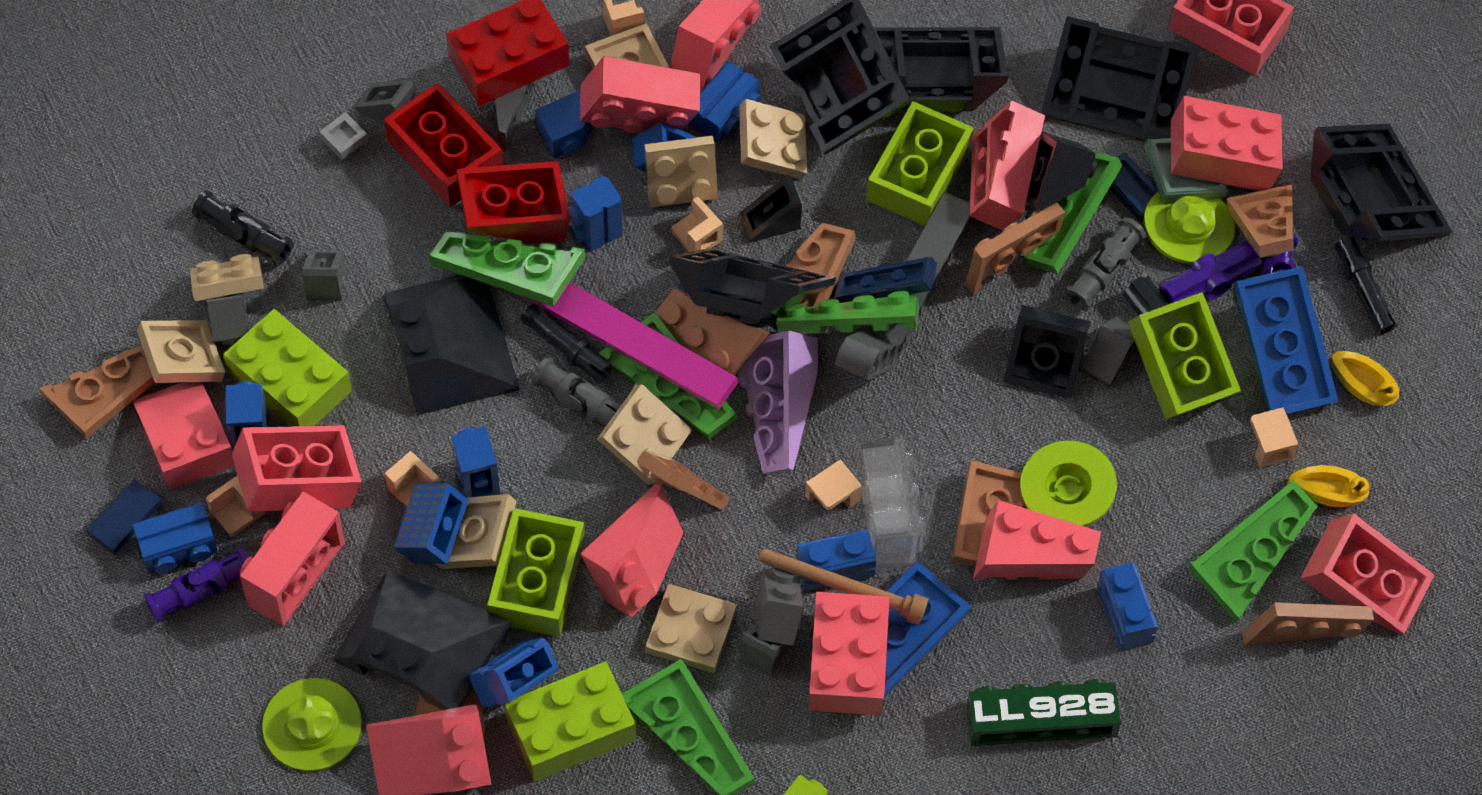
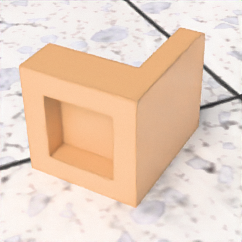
[602,0,644,36]
[671,196,723,252]
[1250,407,1298,468]
[384,451,441,507]
[805,460,862,510]
[206,475,266,537]

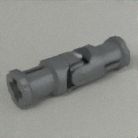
[1063,217,1146,312]
[531,358,620,426]

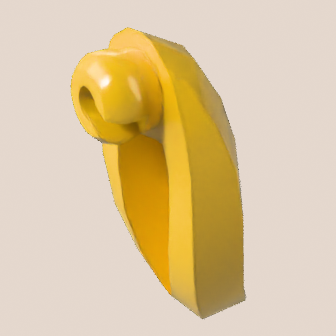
[1330,351,1400,406]
[1287,465,1370,508]

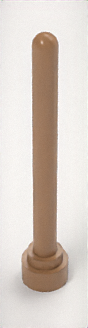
[758,549,929,626]

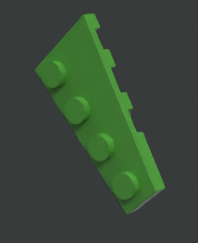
[1025,151,1122,274]
[429,231,586,307]
[776,291,919,334]
[598,313,738,440]
[1188,480,1318,622]
[622,659,756,795]

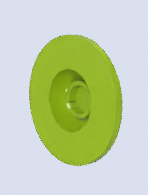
[1143,192,1235,264]
[1020,441,1117,527]
[262,678,362,772]

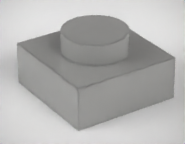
[319,112,368,160]

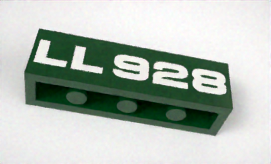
[966,679,1121,746]

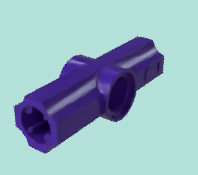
[1159,241,1262,304]

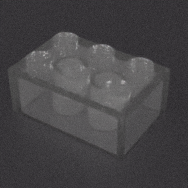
[858,438,926,570]

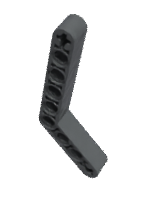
[835,192,974,380]

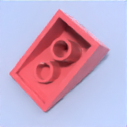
[132,382,235,491]
[580,484,683,618]
[1300,514,1435,635]
[366,704,491,795]

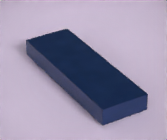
[834,256,937,303]

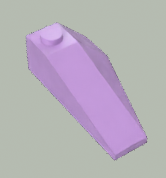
[738,330,818,475]

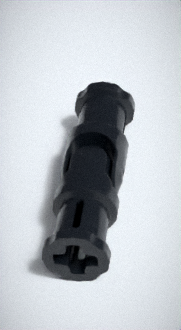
[192,190,294,266]

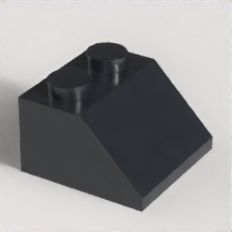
[1026,132,1097,210]
[1003,305,1091,398]

